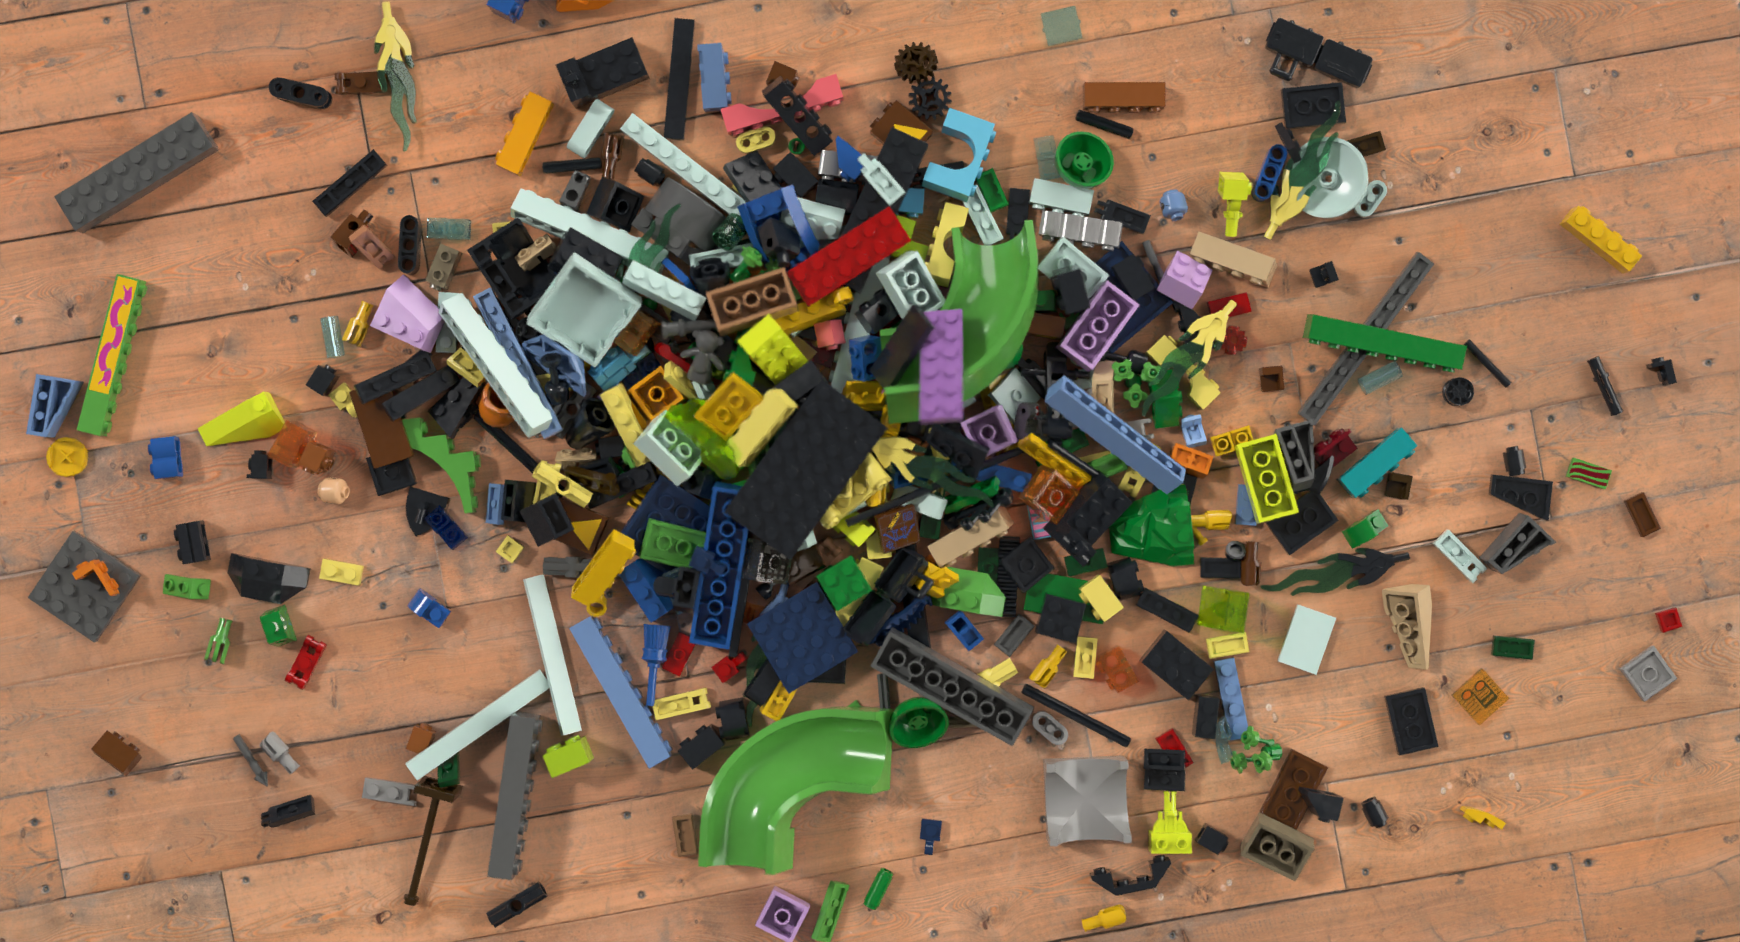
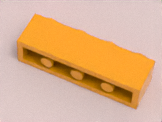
[495,91,554,177]

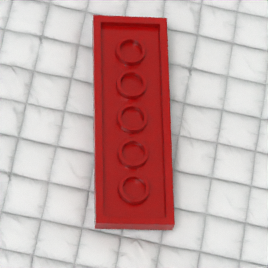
[786,206,912,307]

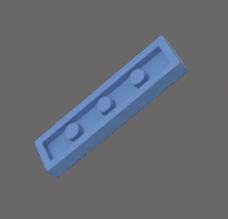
[1213,657,1248,741]

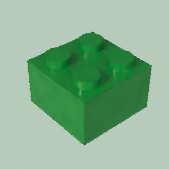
[816,555,873,611]

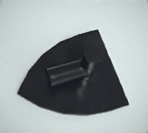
[406,486,449,537]

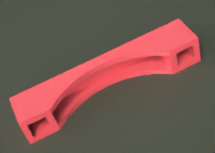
[721,74,843,137]

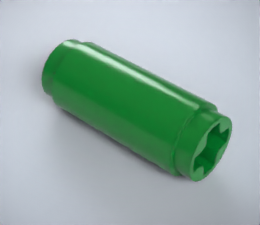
[863,867,894,910]

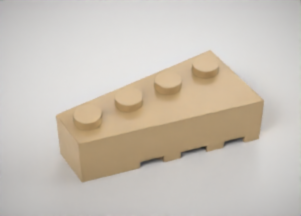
[1190,232,1277,288]
[927,506,1014,568]

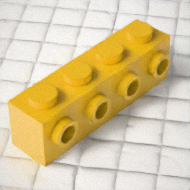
[1559,206,1642,274]

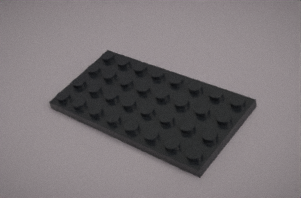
[724,379,888,560]

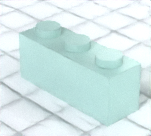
[1029,178,1094,217]

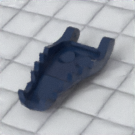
[870,595,933,647]

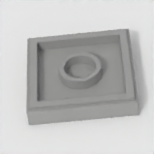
[1619,645,1677,702]

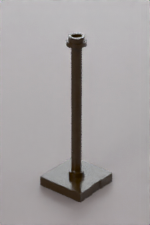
[404,776,463,906]

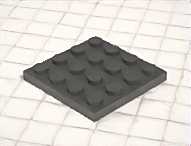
[28,531,141,642]

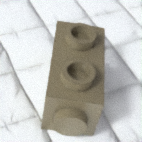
[425,243,462,291]

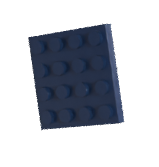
[1076,241,1173,353]
[620,474,710,578]
[747,582,858,694]

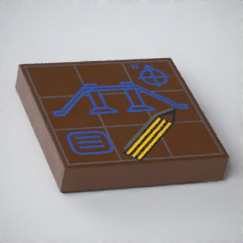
[875,503,921,554]

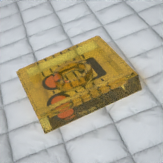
[1451,668,1510,725]

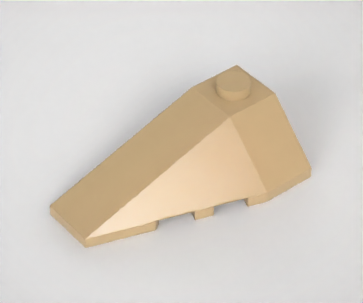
[1382,584,1432,670]

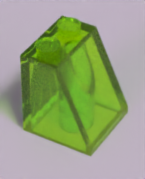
[1197,585,1250,633]

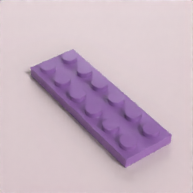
[920,309,963,423]

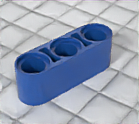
[1251,144,1287,202]

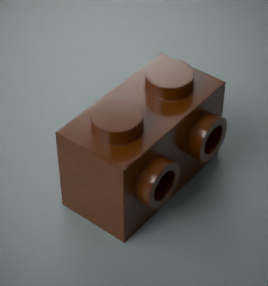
[91,730,142,777]

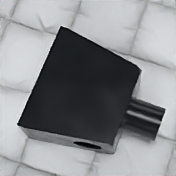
[758,217,800,268]

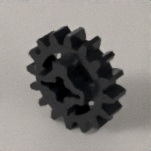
[908,76,952,121]

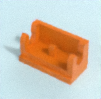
[1170,443,1214,479]

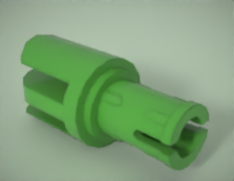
[204,618,233,665]

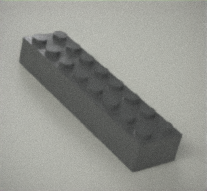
[54,112,219,233]
[871,627,1034,747]
[487,711,543,880]

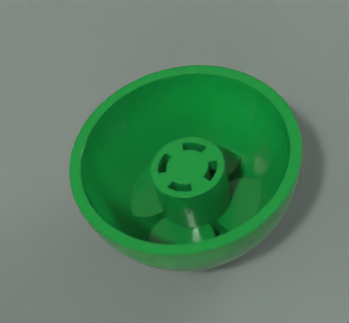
[1055,132,1114,189]
[889,697,949,748]

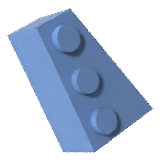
[697,43,732,112]
[26,374,84,438]

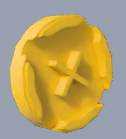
[46,437,88,477]

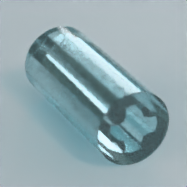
[320,316,345,359]
[1358,361,1403,395]

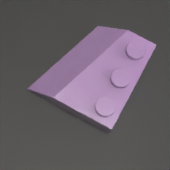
[370,274,445,353]

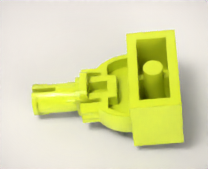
[1218,172,1252,237]
[1148,791,1192,854]

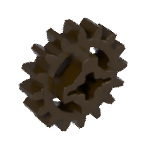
[894,42,938,84]

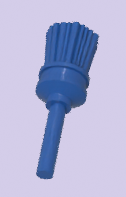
[642,624,671,706]

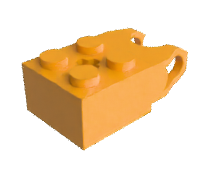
[627,366,689,430]

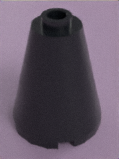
[689,258,730,315]
[566,398,616,450]

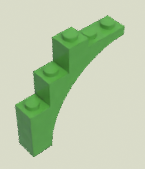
[402,418,481,513]

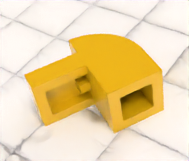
[915,562,959,598]

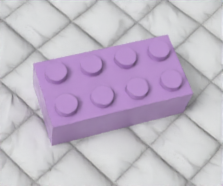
[1055,280,1139,372]

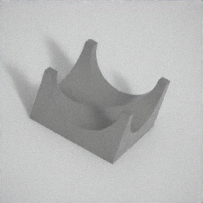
[1043,755,1132,846]

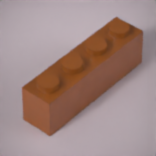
[1083,82,1166,113]

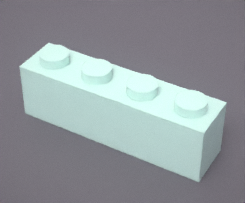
[622,260,706,321]

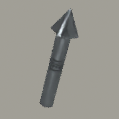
[1142,240,1164,283]
[233,734,268,787]

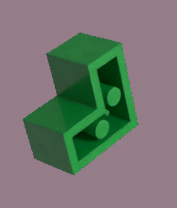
[1148,369,1183,429]

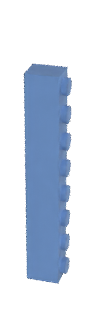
[1045,376,1186,494]
[569,616,673,769]

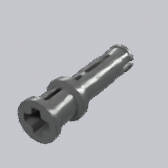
[661,318,718,339]

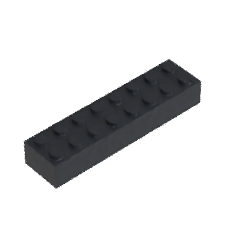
[841,127,929,294]

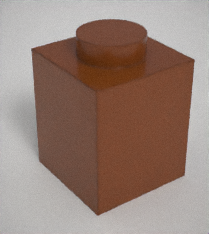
[406,723,436,754]

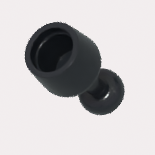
[1099,349,1148,374]
[541,353,569,405]

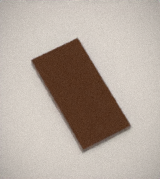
[349,390,414,469]
[1259,749,1328,830]

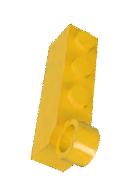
[774,287,854,336]
[571,529,636,617]

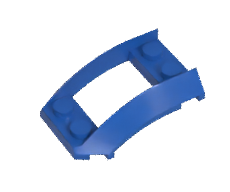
[737,185,820,272]

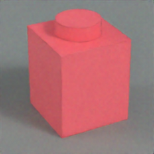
[814,319,846,351]

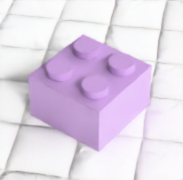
[1157,251,1213,309]
[961,405,1018,457]
[755,886,810,942]

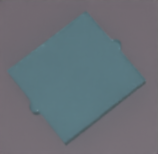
[1041,6,1083,46]

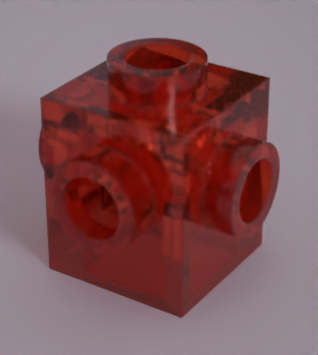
[1217,325,1248,355]

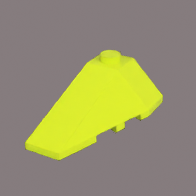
[197,392,288,446]

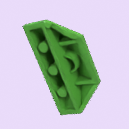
[926,567,1006,617]

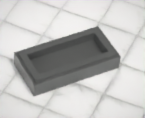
[994,613,1035,657]

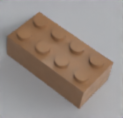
[706,268,798,337]

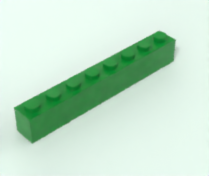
[1302,314,1467,373]

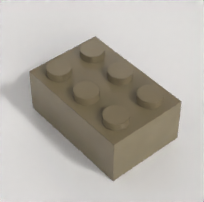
[1240,812,1314,882]

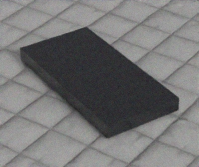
[870,304,934,390]

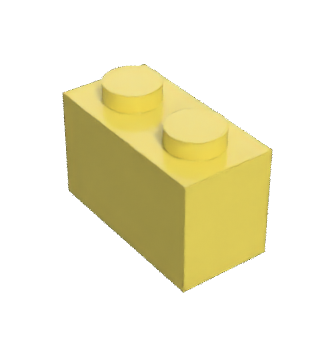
[1079,574,1124,622]

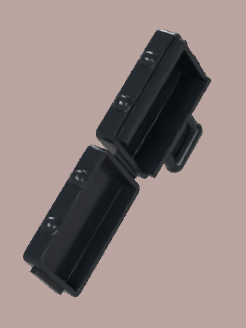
[1265,18,1373,88]
[843,547,934,646]

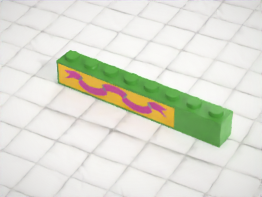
[77,274,147,436]

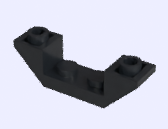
[1089,855,1171,896]

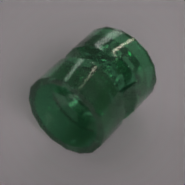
[712,213,747,251]

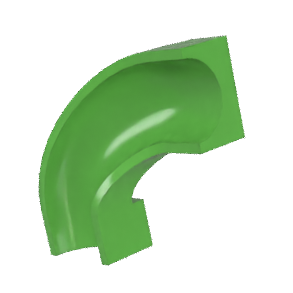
[880,220,1038,424]
[698,706,894,875]

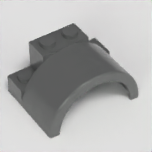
[631,177,732,267]

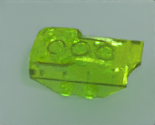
[663,398,742,480]

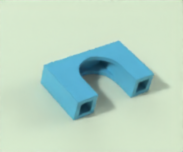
[922,108,996,202]

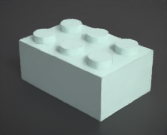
[876,251,946,320]
[634,410,709,486]

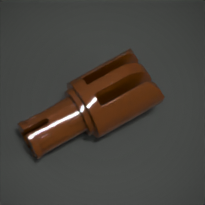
[601,133,624,180]
[1241,541,1262,586]

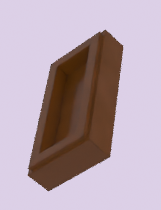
[1624,492,1661,537]

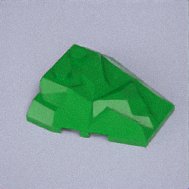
[1109,485,1194,566]

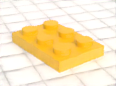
[694,372,764,441]

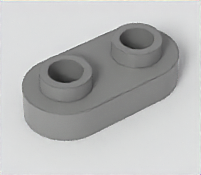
[1032,711,1068,745]

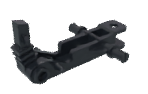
[1021,342,1090,446]

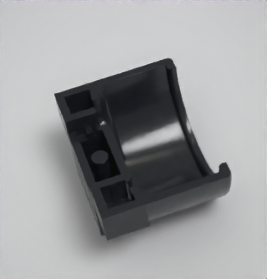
[467,218,557,320]

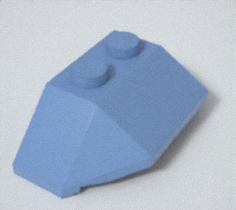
[522,334,586,397]

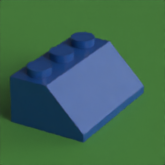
[619,558,674,623]

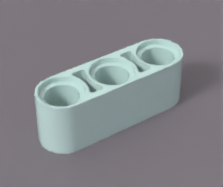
[567,99,615,159]
[890,485,948,520]

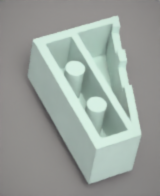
[780,197,845,240]

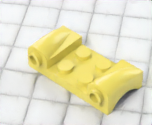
[820,451,892,529]

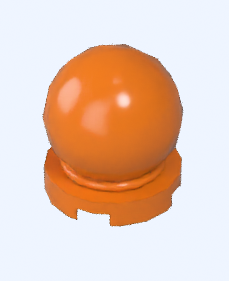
[479,383,515,428]

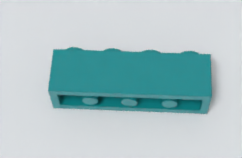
[1336,427,1417,498]

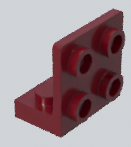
[1313,428,1358,468]

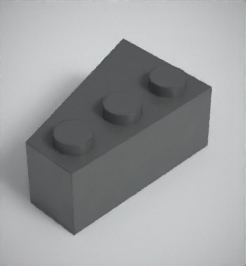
[1273,419,1315,492]
[1479,513,1556,574]

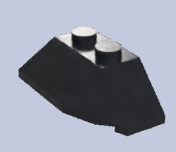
[227,553,311,604]

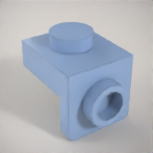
[1181,415,1207,448]

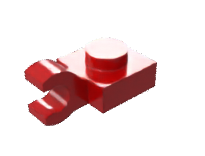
[711,652,747,683]

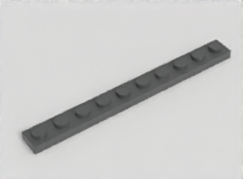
[1297,252,1434,426]

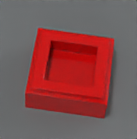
[1655,607,1682,633]

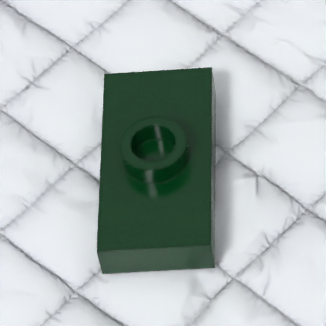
[977,547,999,585]
[1064,548,1108,577]
[1491,635,1535,660]

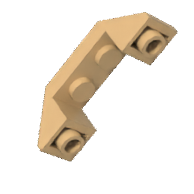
[1092,361,1117,414]

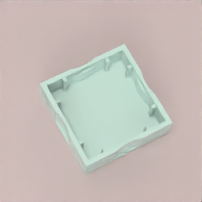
[527,252,642,367]

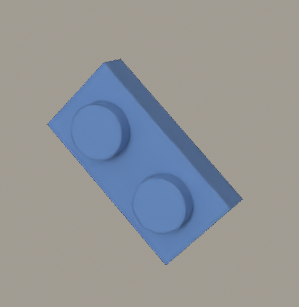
[485,483,504,525]
[1235,484,1256,526]

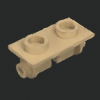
[515,234,557,271]
[555,448,598,470]

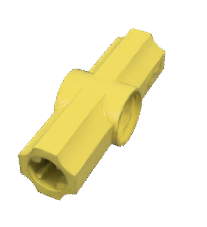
[532,462,593,508]
[977,658,1018,687]

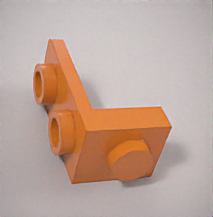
[72,559,120,596]

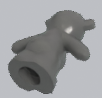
[680,330,726,384]

